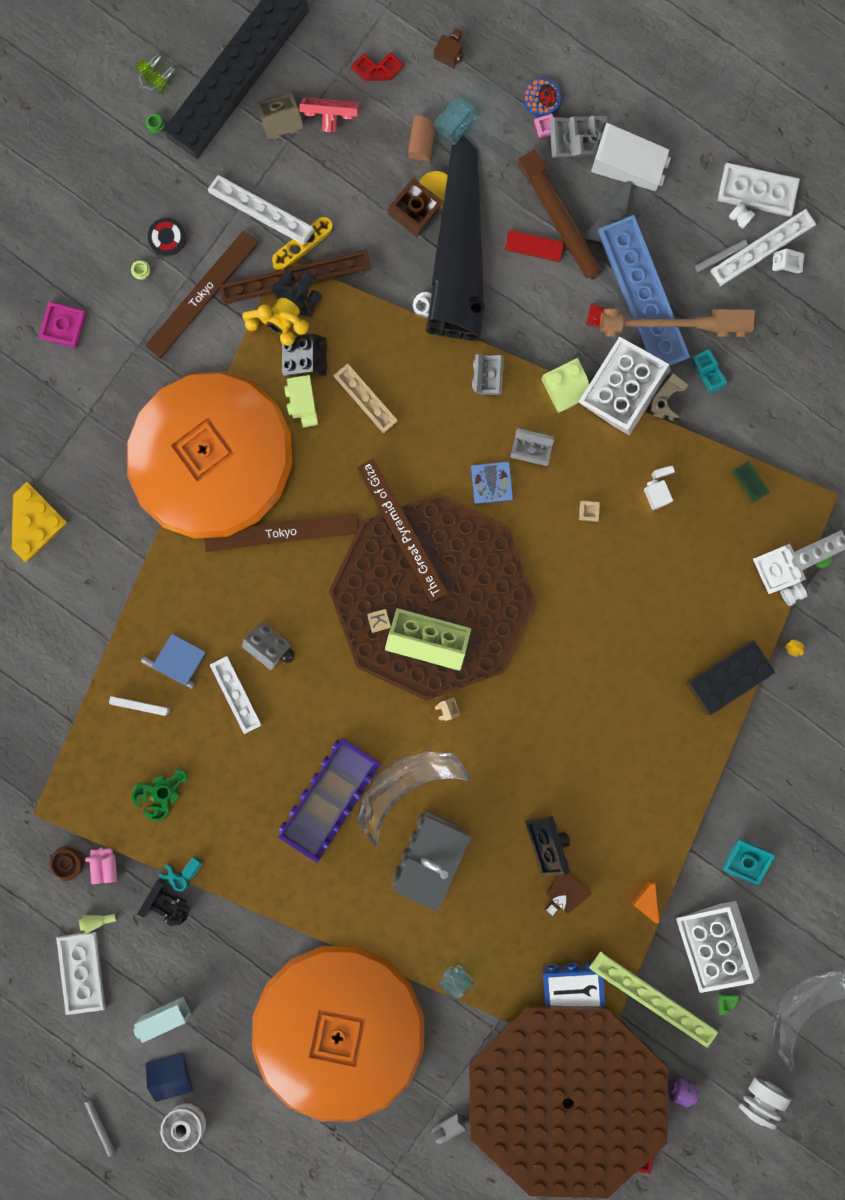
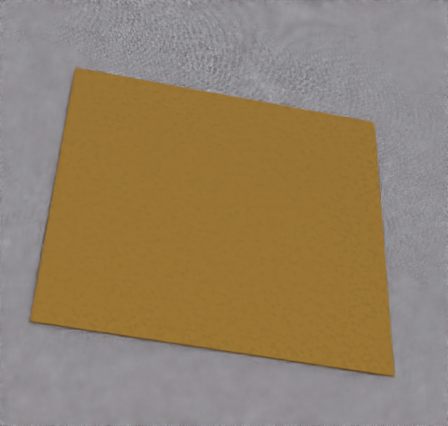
[34,258,838,1023]

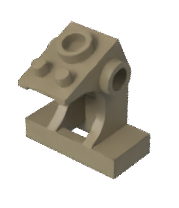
[650,373,688,421]

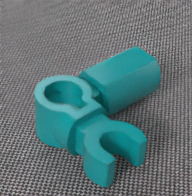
[158,856,204,891]

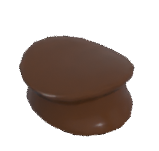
[50,846,83,881]

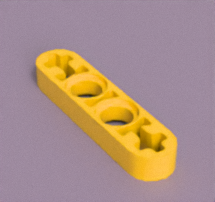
[272,217,332,271]

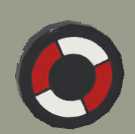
[148,218,186,256]

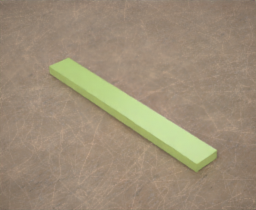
[589,952,718,1048]

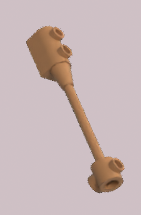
[600,309,755,337]

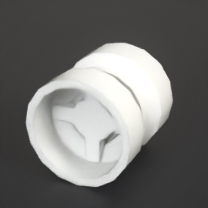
[728,202,755,229]
[780,582,807,606]

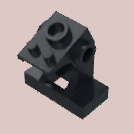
[137,878,191,926]

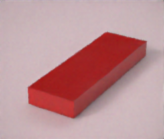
[504,230,564,262]

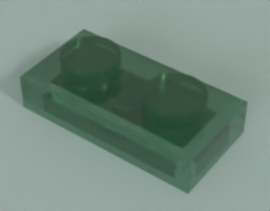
[731,460,770,503]

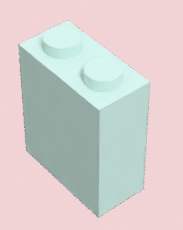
[133,997,191,1043]

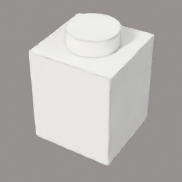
[644,479,673,511]

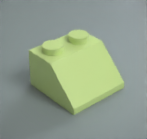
[541,358,589,413]

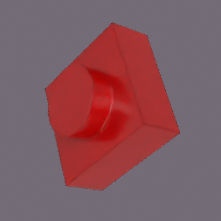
[586,304,608,328]

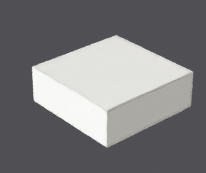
[652,465,675,480]

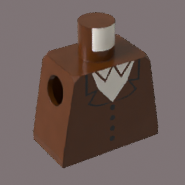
[545,873,592,916]

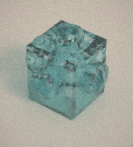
[439,965,475,1001]

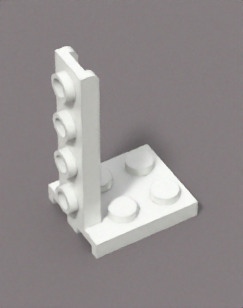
[753,530,845,594]

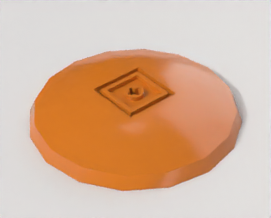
[127,371,292,539]
[252,946,424,1122]

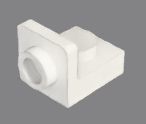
[772,248,804,274]

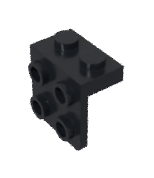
[282,333,327,376]

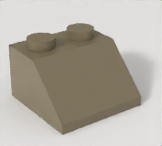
[256,92,303,139]

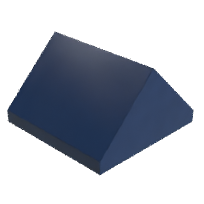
[146,1053,193,1102]

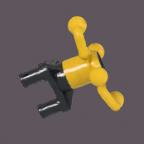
[242,270,322,346]

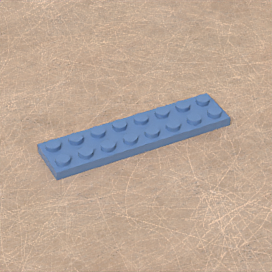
[598,215,690,366]

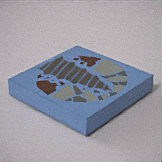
[471,462,513,504]

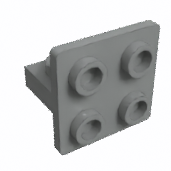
[241,622,291,670]

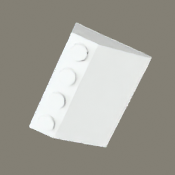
[579,337,670,435]
[676,901,760,993]

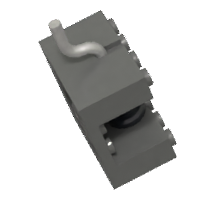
[392,810,471,912]

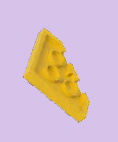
[12,482,68,563]

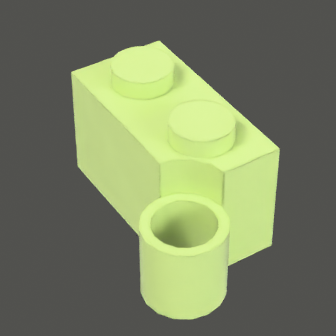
[284,375,318,428]

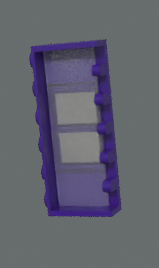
[278,738,382,863]

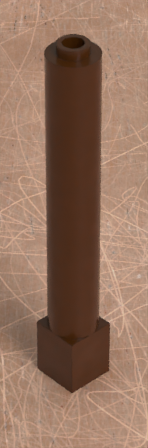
[517,149,602,280]

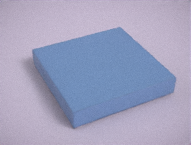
[152,634,206,686]

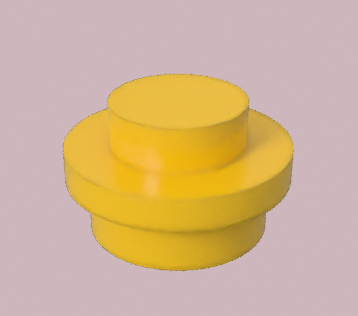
[785,640,805,657]

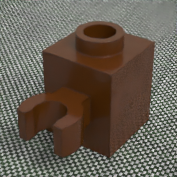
[434,28,464,68]

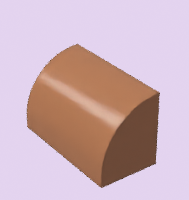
[408,115,436,162]

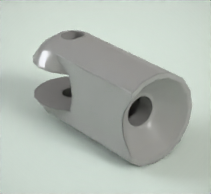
[431,1113,466,1144]

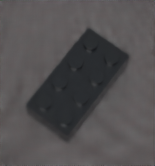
[685,640,776,715]

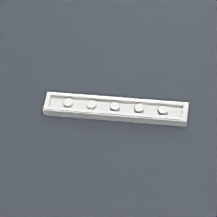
[208,175,314,245]
[710,209,816,287]

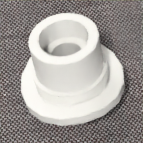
[413,292,432,318]

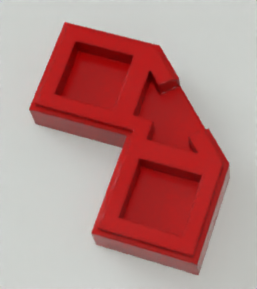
[351,52,404,81]

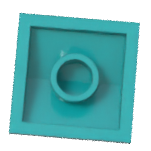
[723,839,776,886]

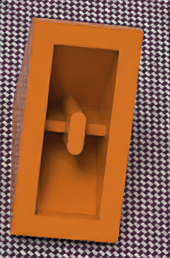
[631,881,659,923]

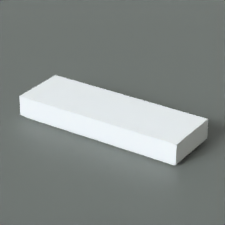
[109,696,171,716]

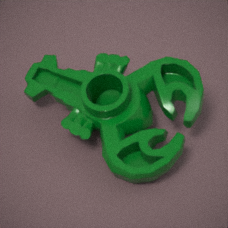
[131,768,188,821]

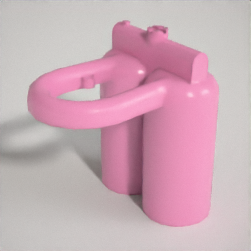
[85,847,118,884]

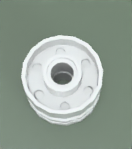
[738,1077,791,1130]
[160,1103,206,1152]

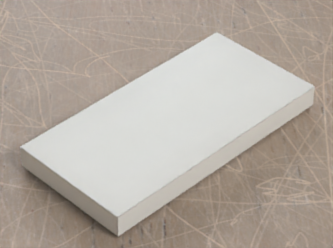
[717,163,800,217]
[56,931,106,1015]

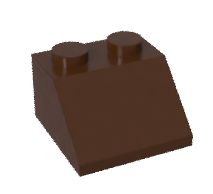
[388,178,443,238]

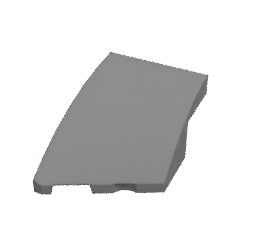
[550,115,607,158]

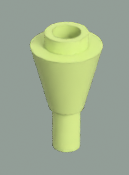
[79,914,116,934]

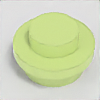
[131,260,150,280]

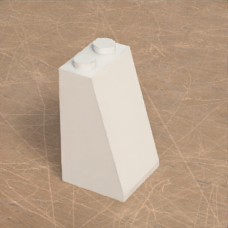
[591,123,671,192]

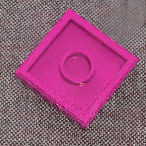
[38,301,86,348]

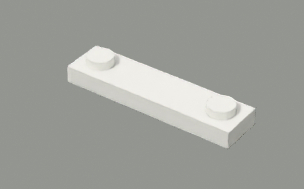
[210,656,262,734]

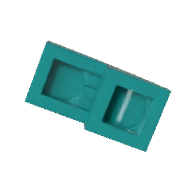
[692,349,727,394]

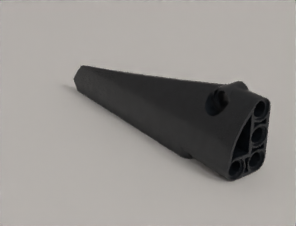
[426,135,485,341]

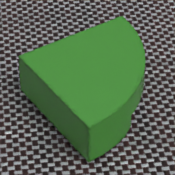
[718,994,739,1015]

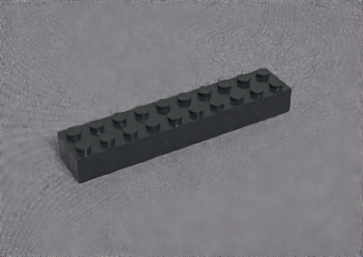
[163,0,309,159]

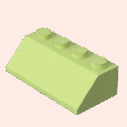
[385,608,471,671]

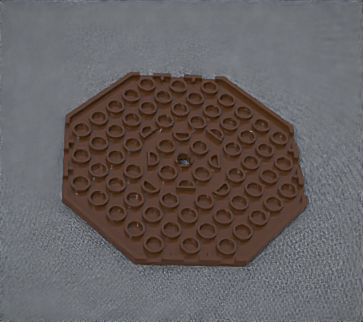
[329,494,536,701]
[469,1005,668,1198]

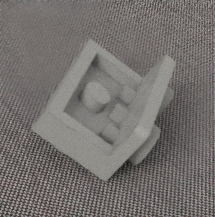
[472,354,504,395]
[510,429,554,466]

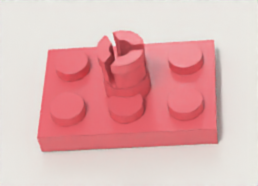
[300,97,360,132]

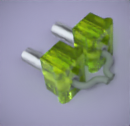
[135,54,176,94]

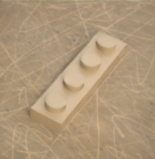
[333,363,398,434]

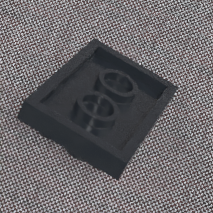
[525,816,570,877]

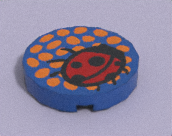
[523,79,561,117]

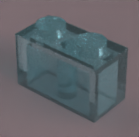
[433,96,478,145]

